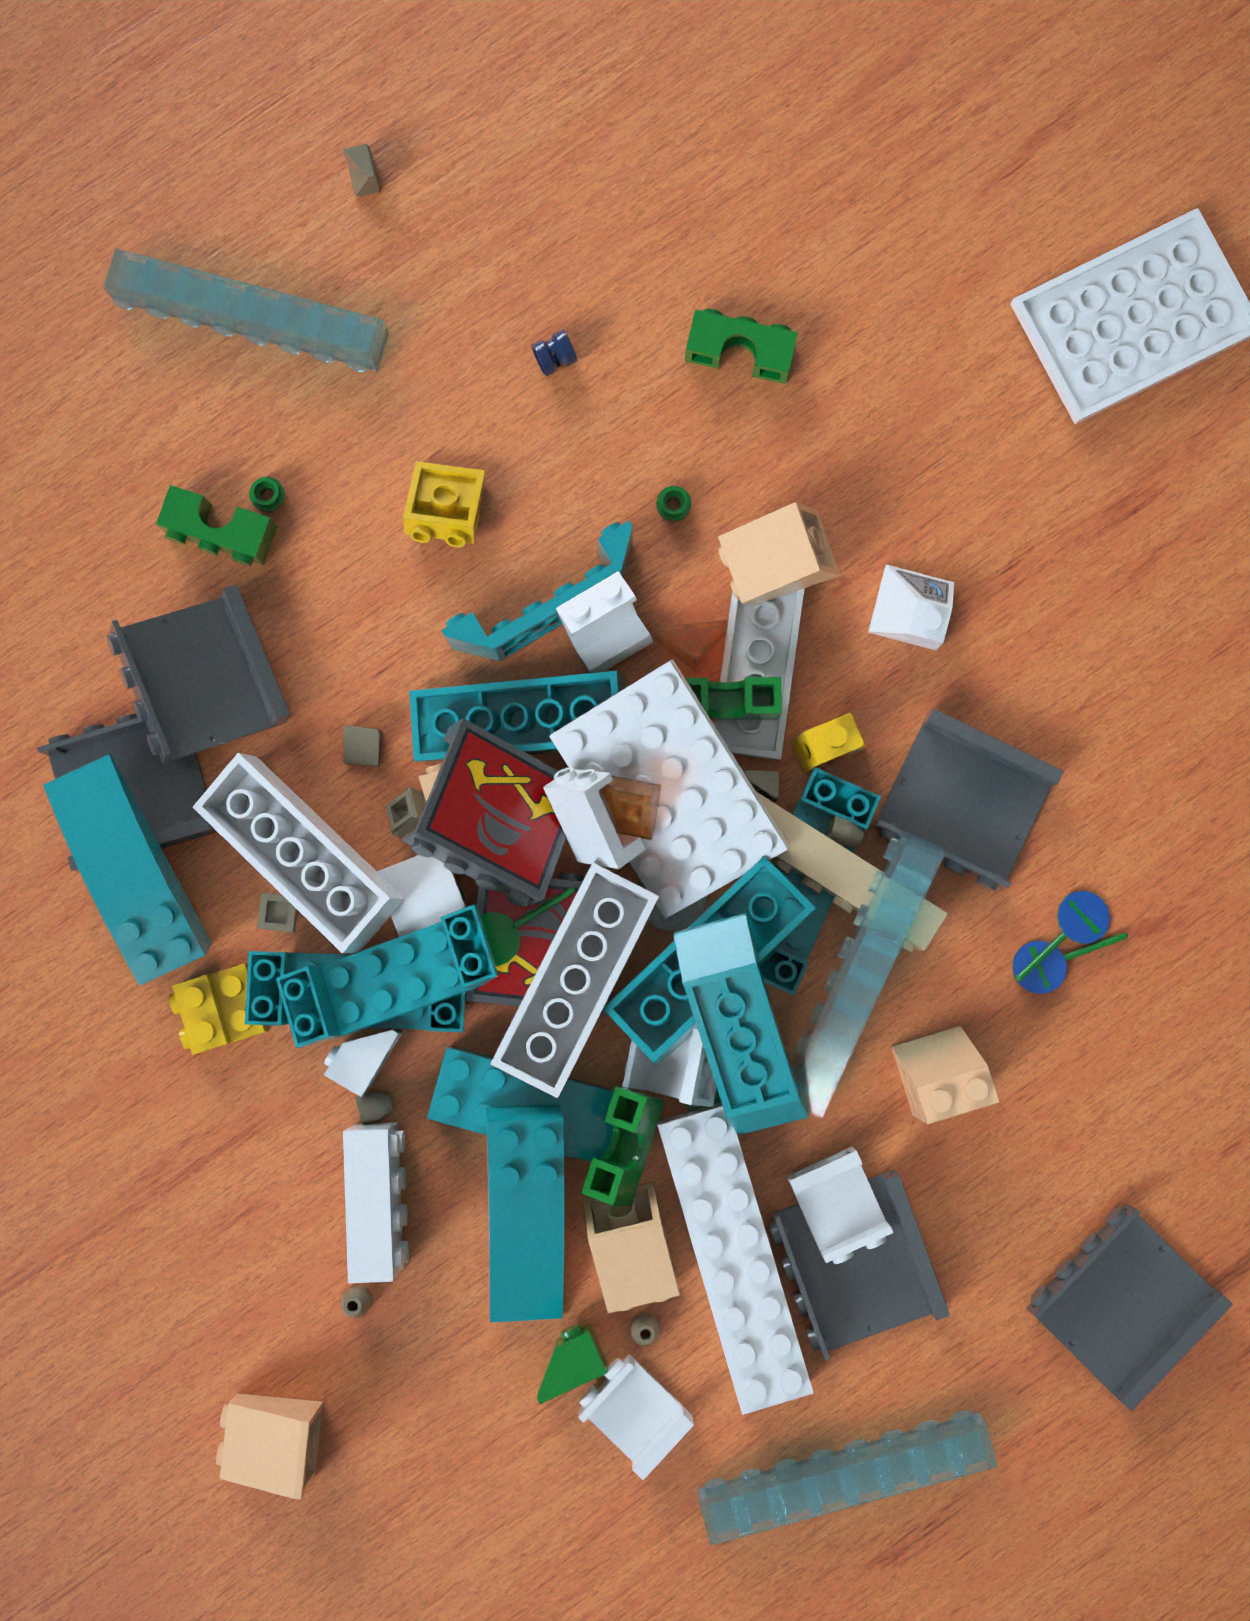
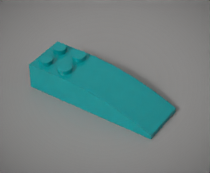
[409,671,626,762]
[43,753,212,986]
[603,856,816,1067]
[427,1045,614,1162]
[486,1105,564,1323]

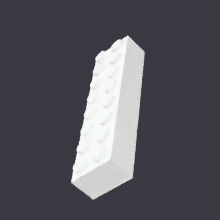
[657,1102,814,1415]

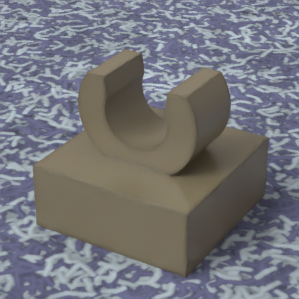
[257,892,298,932]

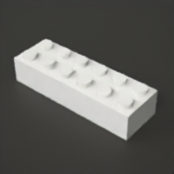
[193,753,405,953]
[491,863,659,1098]

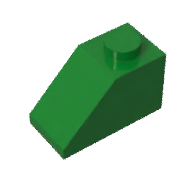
[537,1324,608,1404]

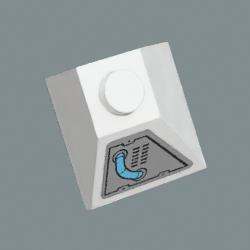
[868,564,954,650]

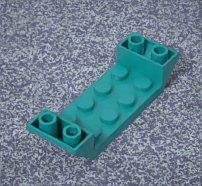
[441,520,633,661]
[760,767,881,996]
[276,905,499,1048]
[674,913,809,1135]
[245,951,466,1033]

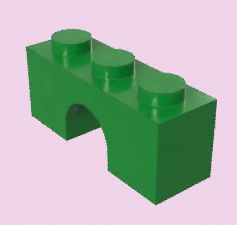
[685,308,798,384]
[156,485,277,566]
[685,677,782,720]
[581,1086,665,1207]

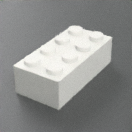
[343,1122,409,1284]

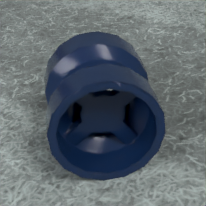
[531,329,577,377]

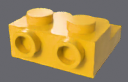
[403,461,485,547]
[169,963,268,1055]

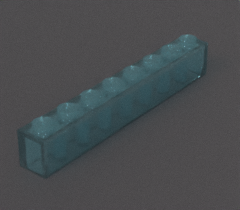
[103,248,389,372]
[790,830,944,1117]
[697,1411,998,1546]

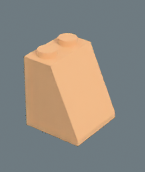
[718,502,841,606]
[891,1026,999,1124]
[583,1182,680,1313]
[216,1393,323,1499]

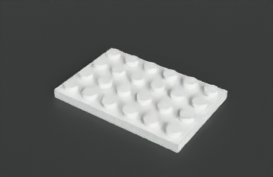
[1010,208,1250,425]
[549,659,789,919]

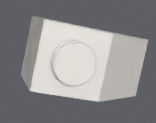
[324,1029,403,1097]

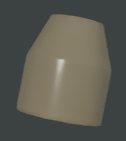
[826,816,864,847]
[355,1092,393,1125]
[340,1285,372,1318]
[631,1313,660,1346]

